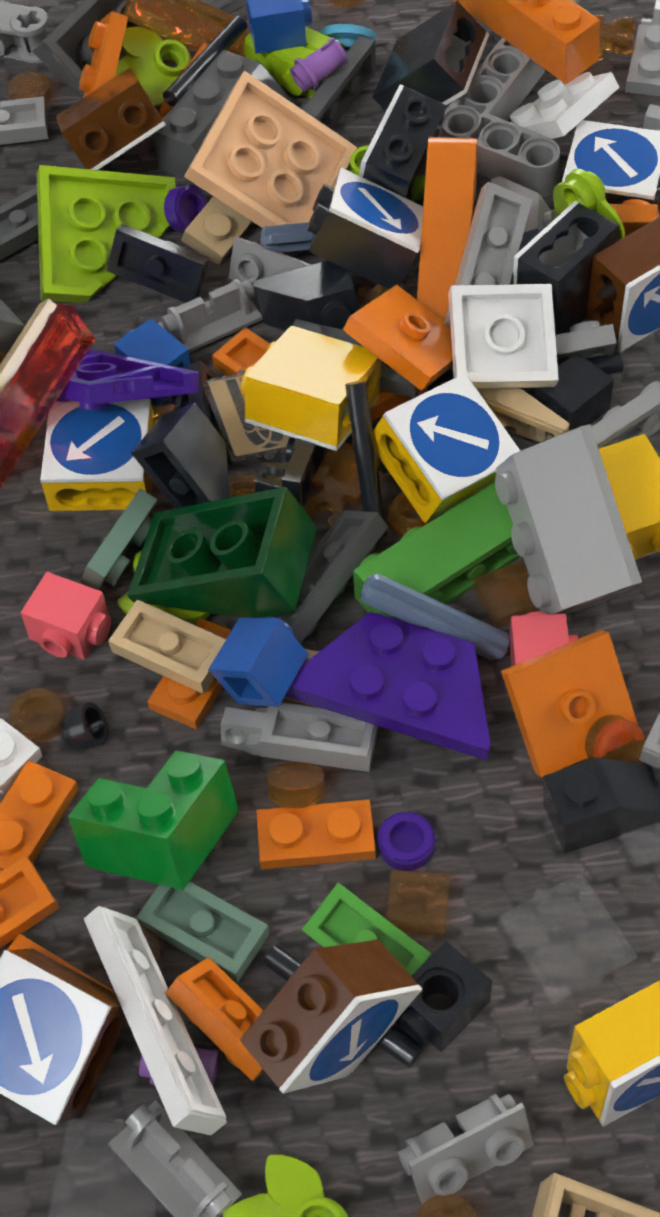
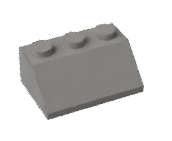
[495,424,642,614]

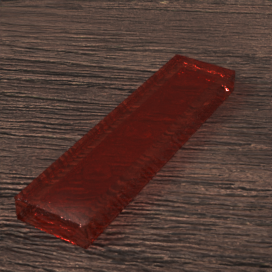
[0,303,96,489]

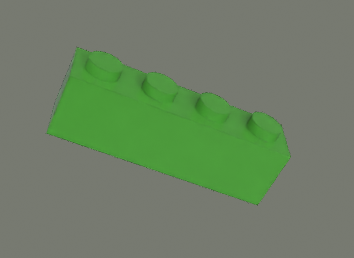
[353,481,522,623]

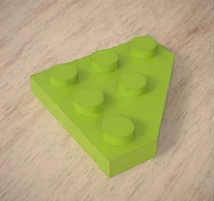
[37,165,176,303]

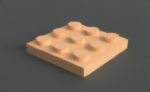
[184,71,357,252]

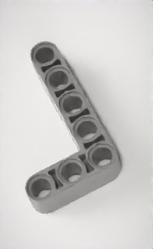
[441,37,560,197]

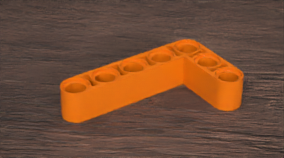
[417,137,477,370]

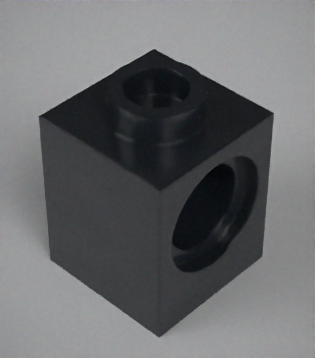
[397,941,492,1052]

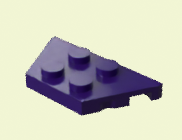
[25,345,200,410]
[285,611,491,761]

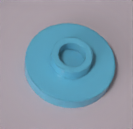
[320,24,377,51]

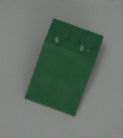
[127,487,317,618]

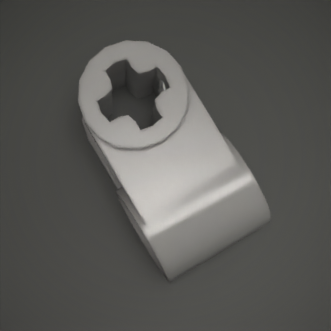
[0,0,49,64]

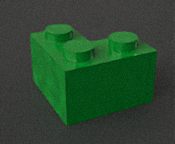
[68,750,239,890]

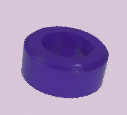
[164,185,208,233]
[378,812,435,871]

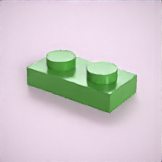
[302,883,432,976]

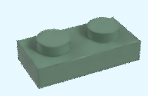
[80,489,158,591]
[136,882,270,983]

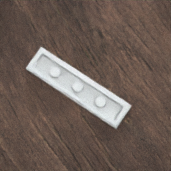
[84,906,227,1135]

